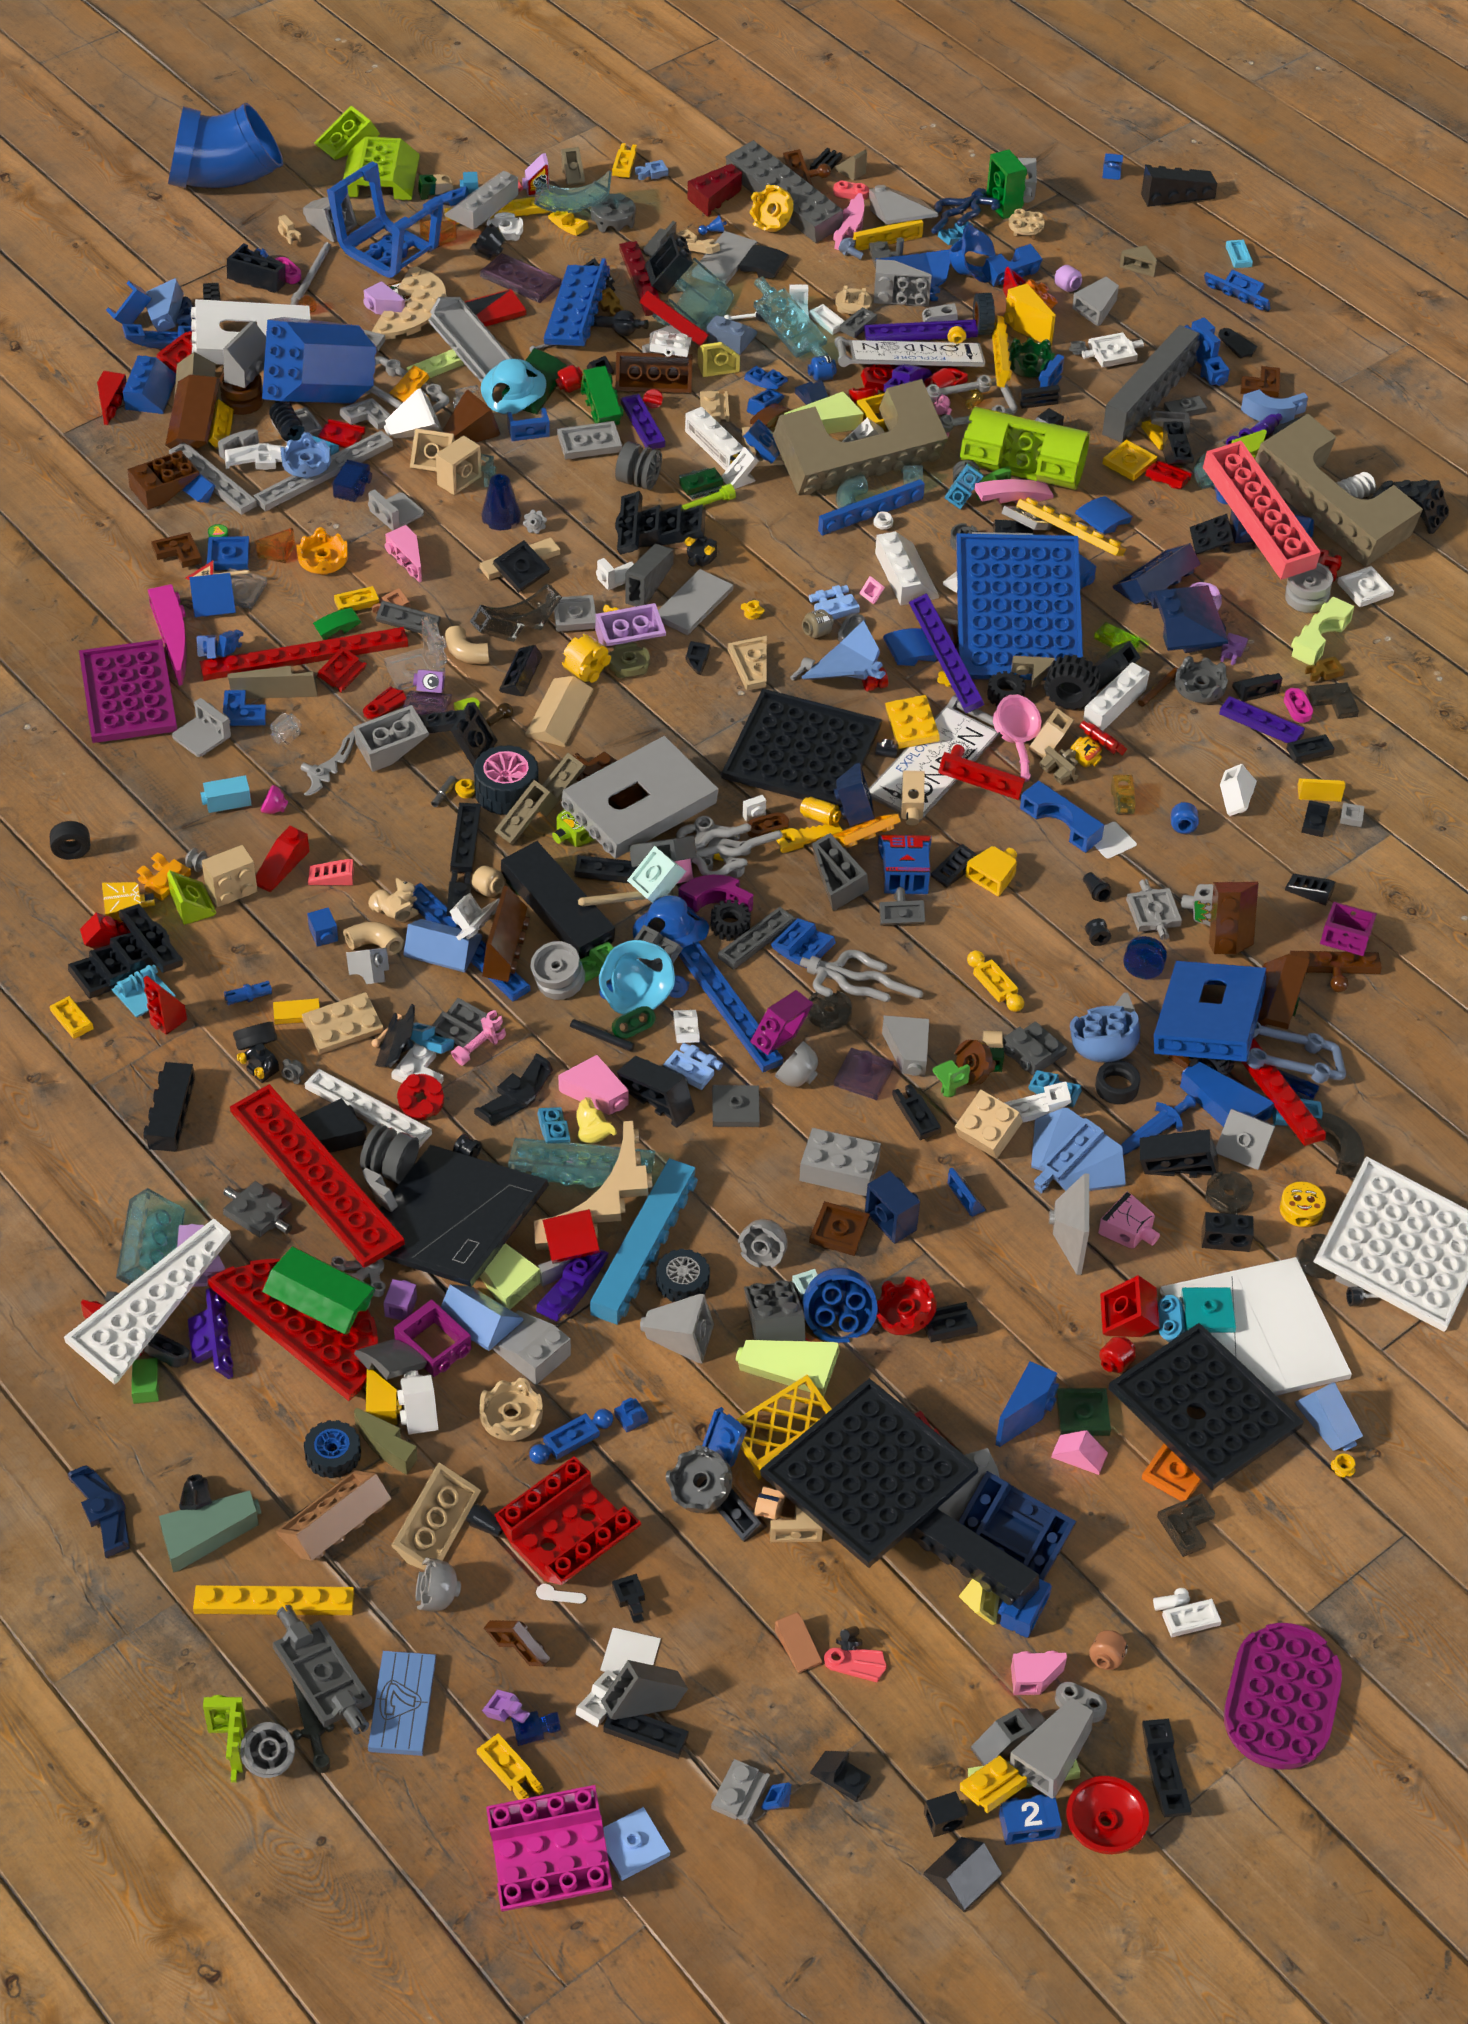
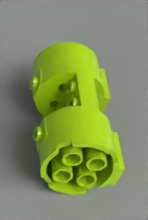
[960,406,1090,490]

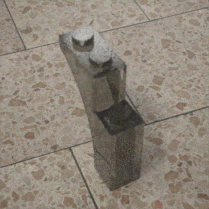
[470,584,562,642]

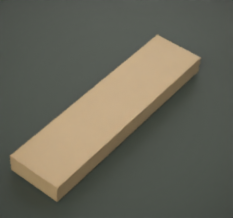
[480,537,560,580]

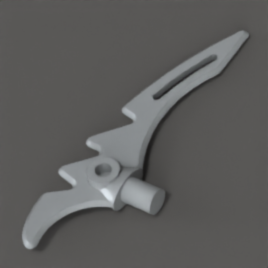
[301,730,355,796]

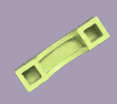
[1291,597,1354,665]

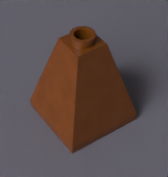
[442,390,501,443]

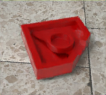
[861,364,895,391]

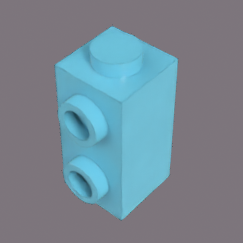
[200,775,251,813]

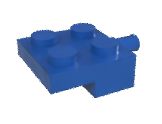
[1184,317,1221,369]

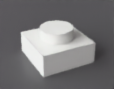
[743,795,766,822]

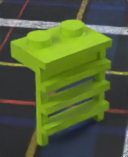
[203,1695,247,1782]

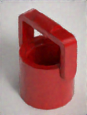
[924,366,968,396]

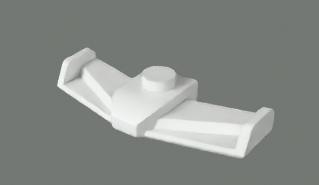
[225,443,286,470]

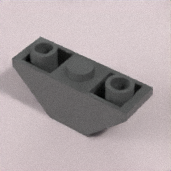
[629,836,697,867]
[971,1708,1046,1766]

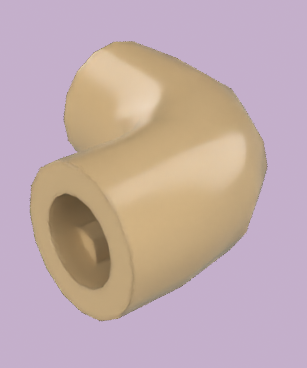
[445,626,489,664]
[343,922,404,955]

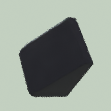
[587,356,614,374]

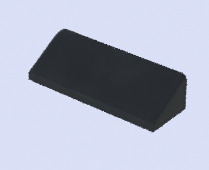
[499,645,542,696]
[698,1478,767,1542]

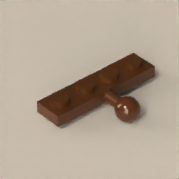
[783,149,831,187]
[1290,951,1382,993]

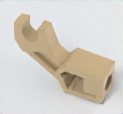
[675,229,720,254]

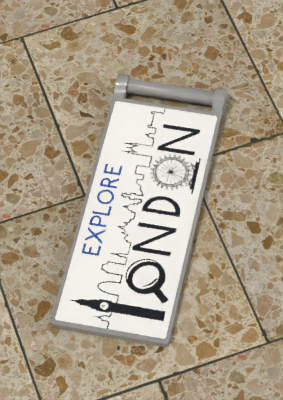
[834,336,986,367]
[869,695,1001,822]

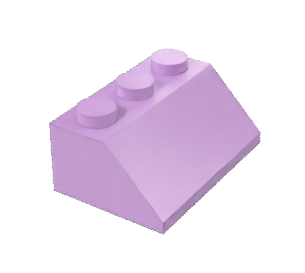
[595,603,666,647]

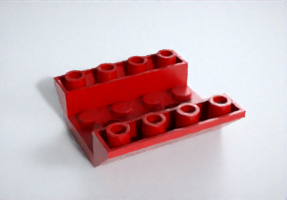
[495,1456,641,1585]

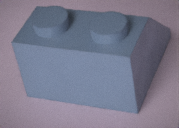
[707,315,757,355]

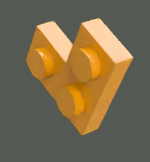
[389,365,431,403]

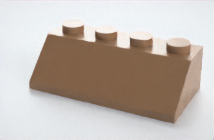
[275,1470,391,1561]

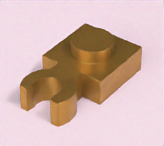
[598,288,624,317]
[1305,656,1345,682]

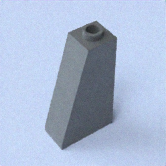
[625,544,674,607]

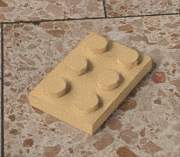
[302,992,384,1054]

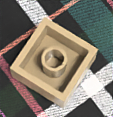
[436,435,482,495]
[202,845,257,907]
[955,1089,1023,1159]

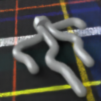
[676,824,783,876]
[800,950,923,1002]

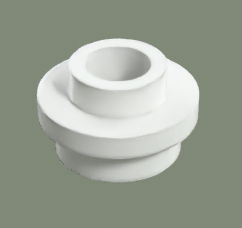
[873,512,893,530]

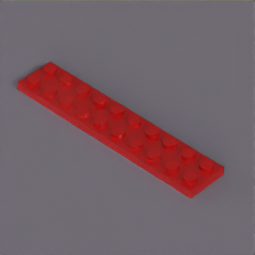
[230,1084,405,1269]

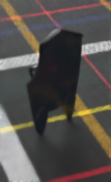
[374,1004,415,1068]

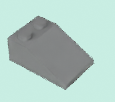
[353,705,429,772]
[492,1310,571,1385]

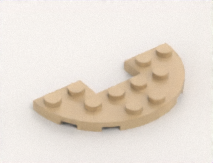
[371,267,447,340]

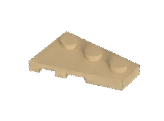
[727,636,767,691]

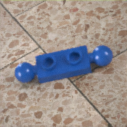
[529,1409,613,1464]

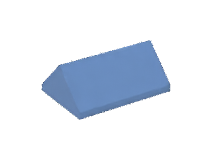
[403,919,483,973]
[440,1284,523,1351]

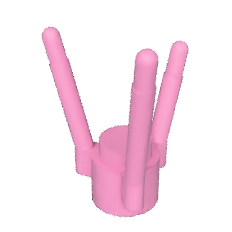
[933,394,952,437]

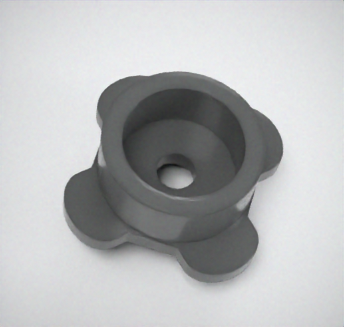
[281,1059,304,1084]

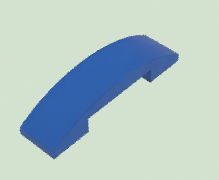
[122,324,191,349]

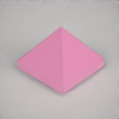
[860,576,885,604]

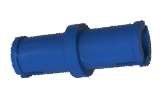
[224,980,272,1006]

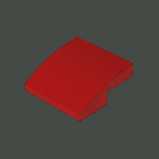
[542,1209,600,1264]

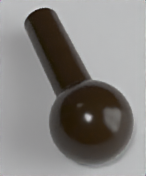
[486,703,513,727]

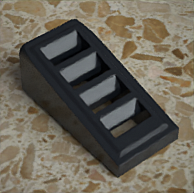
[931,844,977,888]
[1285,873,1336,906]

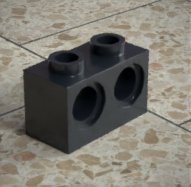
[1201,1212,1254,1252]

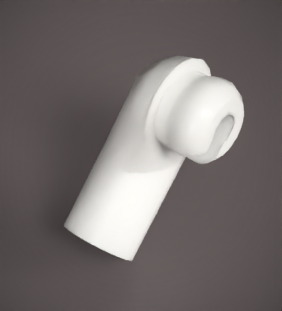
[1153,1588,1190,1611]

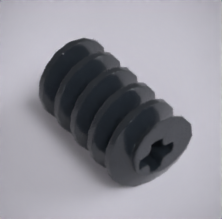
[269,401,305,442]

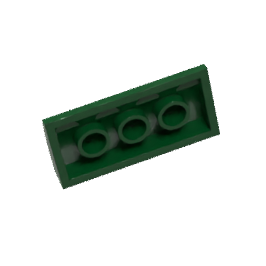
[502,348,567,415]

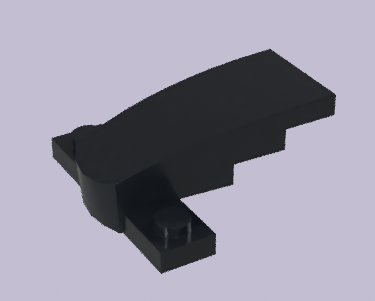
[615,491,706,555]
[68,904,183,999]

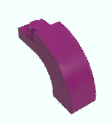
[678,874,753,913]

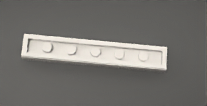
[305,1069,432,1148]

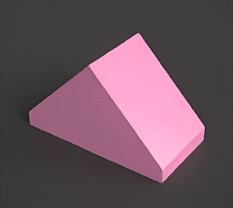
[1051,1430,1108,1475]

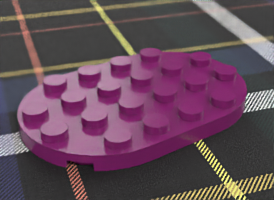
[1224,1623,1342,1769]

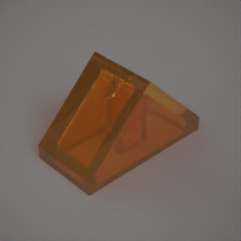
[420,219,457,248]
[255,528,295,563]

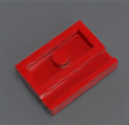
[318,419,365,448]
[1145,460,1192,489]
[317,646,367,693]

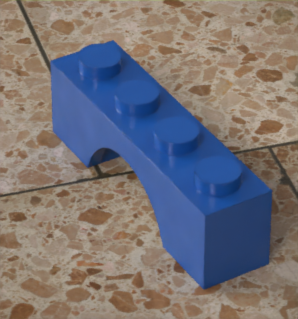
[1020,781,1104,853]

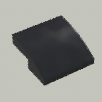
[739,245,789,278]

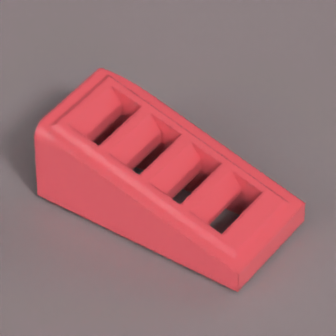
[308,859,354,885]

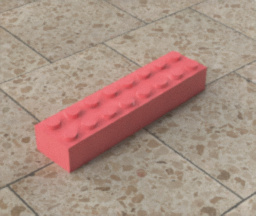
[1203,441,1321,580]

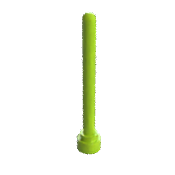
[682,483,736,510]

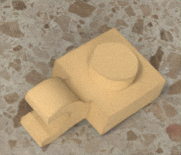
[278,215,301,245]

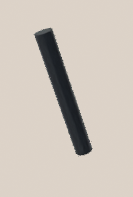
[570,1019,635,1052]

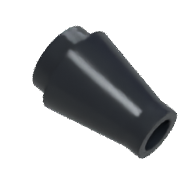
[1083,872,1112,902]
[466,1503,503,1538]

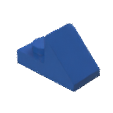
[1102,153,1123,180]

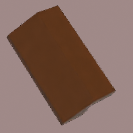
[165,375,220,450]
[1257,954,1310,1036]

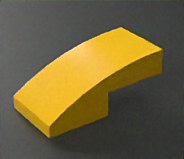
[548,208,589,236]

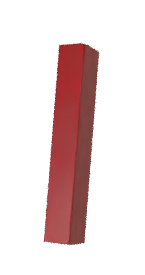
[640,291,708,346]

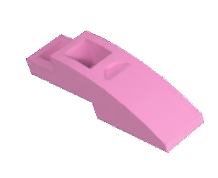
[833,193,864,250]

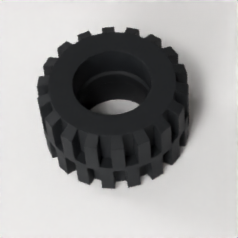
[1044,655,1100,710]

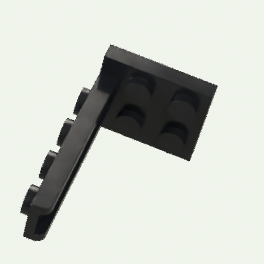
[418,702,498,768]

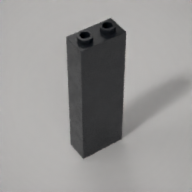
[501,841,615,959]

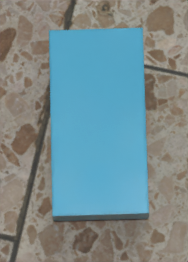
[1226,240,1253,268]

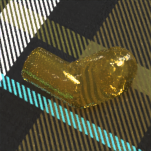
[965,389,983,409]

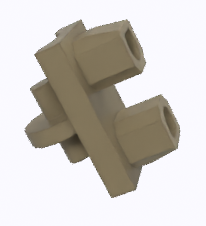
[1039,746,1078,785]

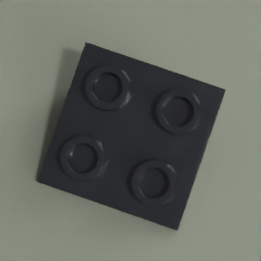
[1190,514,1234,555]

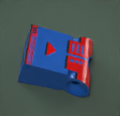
[878,834,932,894]

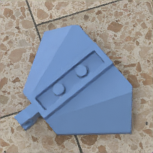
[802,620,885,680]
[1031,1107,1126,1194]

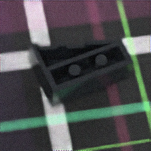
[227,243,285,292]
[617,1056,695,1128]
[1140,1129,1219,1180]

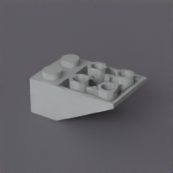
[874,259,932,306]

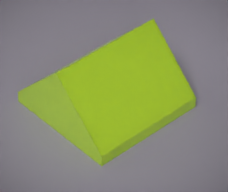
[167,870,217,925]

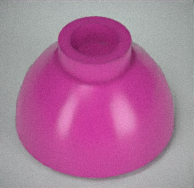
[261,785,288,814]

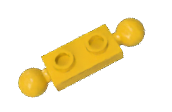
[967,950,1024,1012]

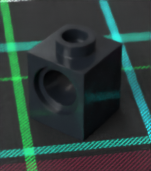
[924,1791,968,1837]

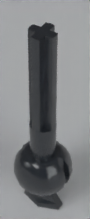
[591,310,649,336]

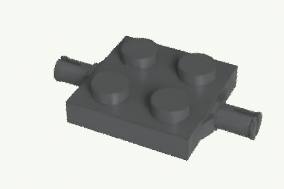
[223,1181,292,1238]

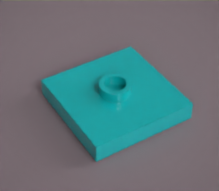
[1181,1287,1236,1333]

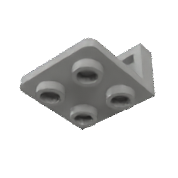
[368,489,424,531]
[172,698,231,757]

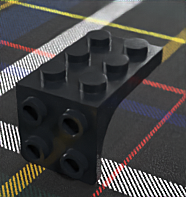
[1370,479,1449,534]

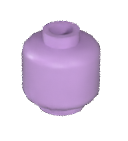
[1055,265,1082,292]

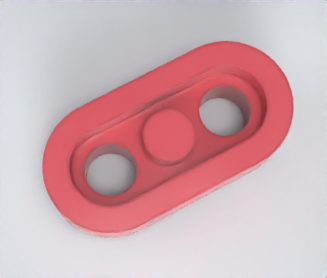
[833,180,869,200]

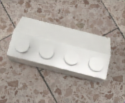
[875,531,939,606]

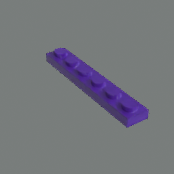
[864,319,978,341]

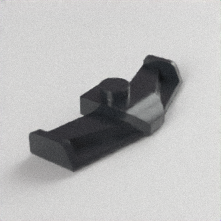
[474,1053,553,1126]

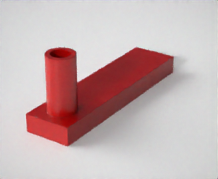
[938,744,1025,800]

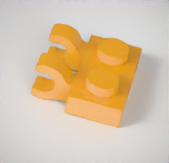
[137,852,191,901]

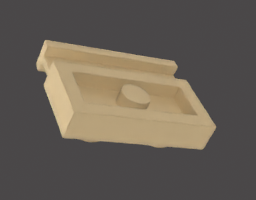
[700,391,729,422]

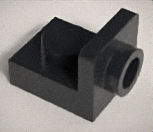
[1301,800,1330,837]

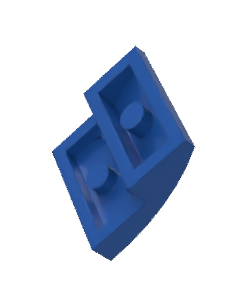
[1075,496,1133,534]
[189,573,236,618]
[883,628,937,666]
[771,918,836,968]

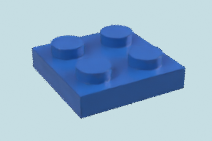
[743,419,780,464]
[207,536,250,570]

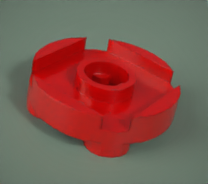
[397,1074,445,1121]

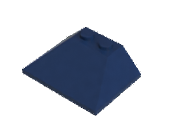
[1148,585,1228,651]
[958,1471,1077,1581]

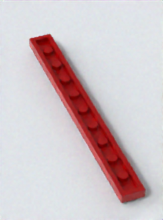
[199,627,408,681]

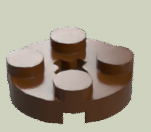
[955,1039,995,1086]

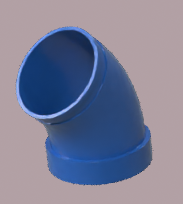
[168,103,283,189]

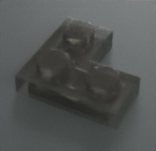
[1306,682,1359,719]
[1157,1493,1215,1557]

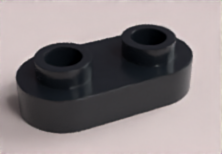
[144,1333,190,1368]

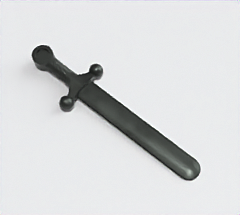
[291,1677,335,1773]

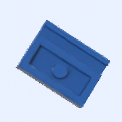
[1039,354,1065,395]
[702,1407,747,1467]

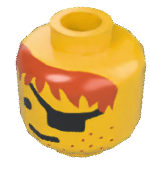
[1071,736,1102,768]

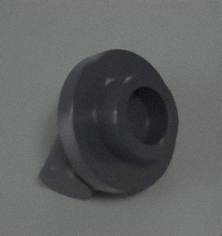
[875,739,898,758]
[836,1626,862,1650]

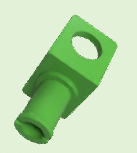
[933,1060,970,1097]

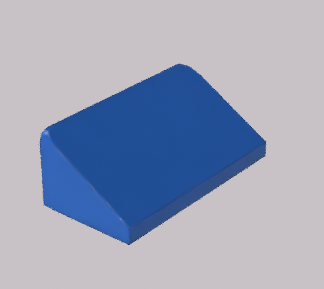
[182,474,216,503]

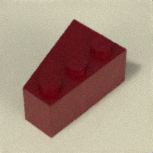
[687,163,742,217]

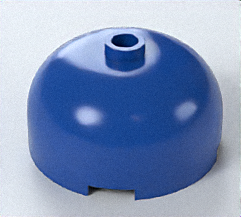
[803,1268,877,1343]

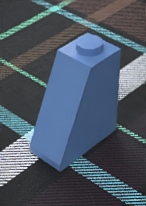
[146,278,184,331]
[1295,1382,1363,1451]

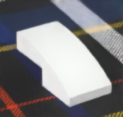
[673,1010,700,1043]
[575,1670,617,1727]

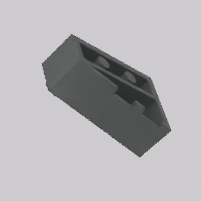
[812,833,869,911]

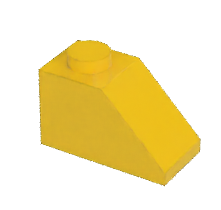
[366,1369,403,1425]

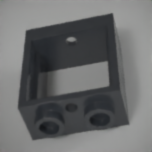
[645,233,693,294]

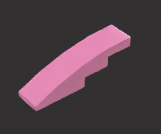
[975,479,1054,505]

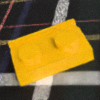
[960,1755,1027,1813]

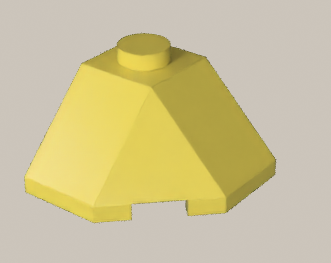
[698,342,740,377]

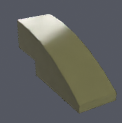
[354,1408,418,1475]

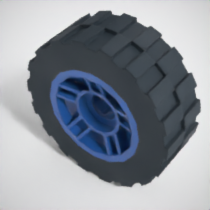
[304,1420,361,1478]

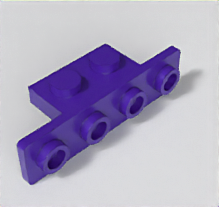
[188,1288,233,1379]

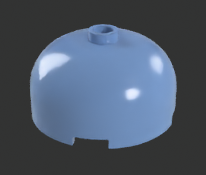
[1070,1006,1140,1063]

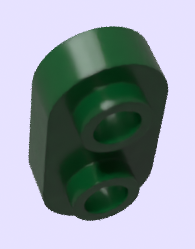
[612,1006,656,1039]

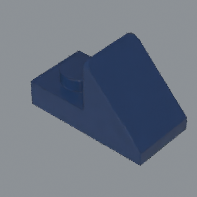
[795,380,828,405]

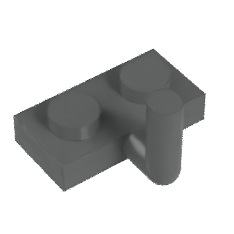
[869,237,904,270]
[879,887,925,926]

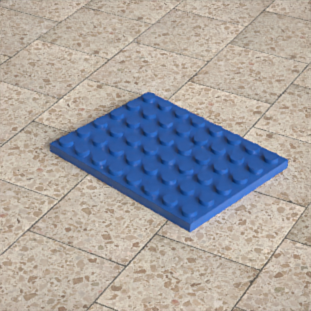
[956,533,1083,680]

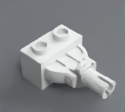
[397,1370,438,1435]

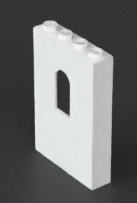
[191,299,310,365]

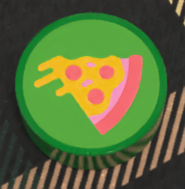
[208,524,229,538]

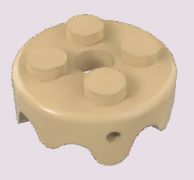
[480,1378,543,1441]

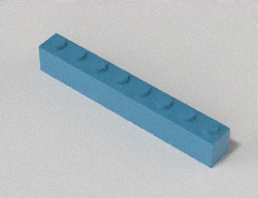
[590,1158,698,1325]

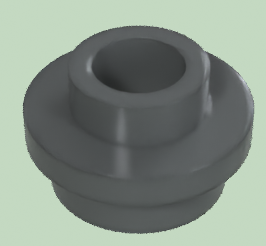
[1069,341,1088,355]

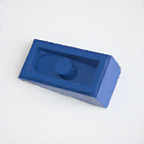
[747,389,785,415]

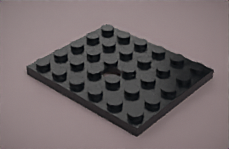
[1108,1323,1304,1490]

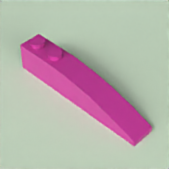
[148,584,187,686]

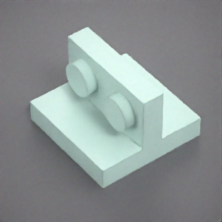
[627,846,686,903]

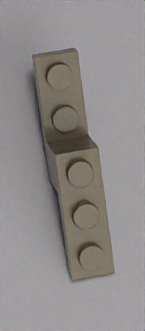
[494,753,586,845]

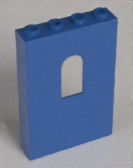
[1154,961,1266,1062]

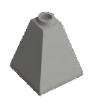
[303,194,357,242]
[640,1294,714,1364]

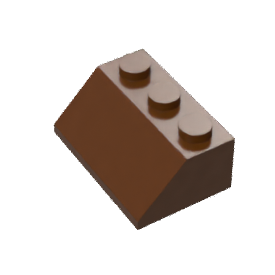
[1209,881,1259,954]

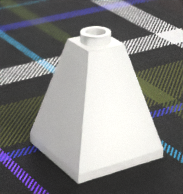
[384,388,443,438]

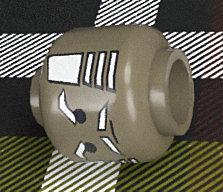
[802,609,834,638]

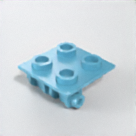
[112,965,175,1018]

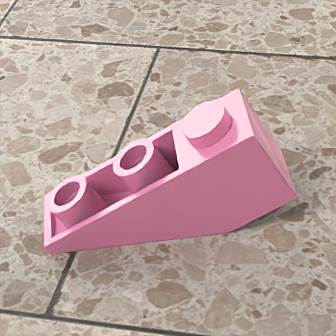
[385,525,422,582]

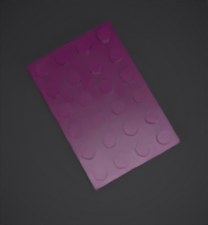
[79,639,177,743]

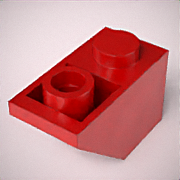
[80,912,131,949]

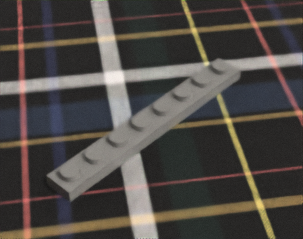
[253,431,393,511]

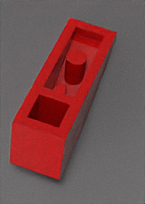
[255,826,310,893]

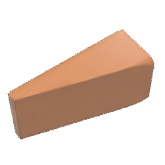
[775,1612,822,1674]

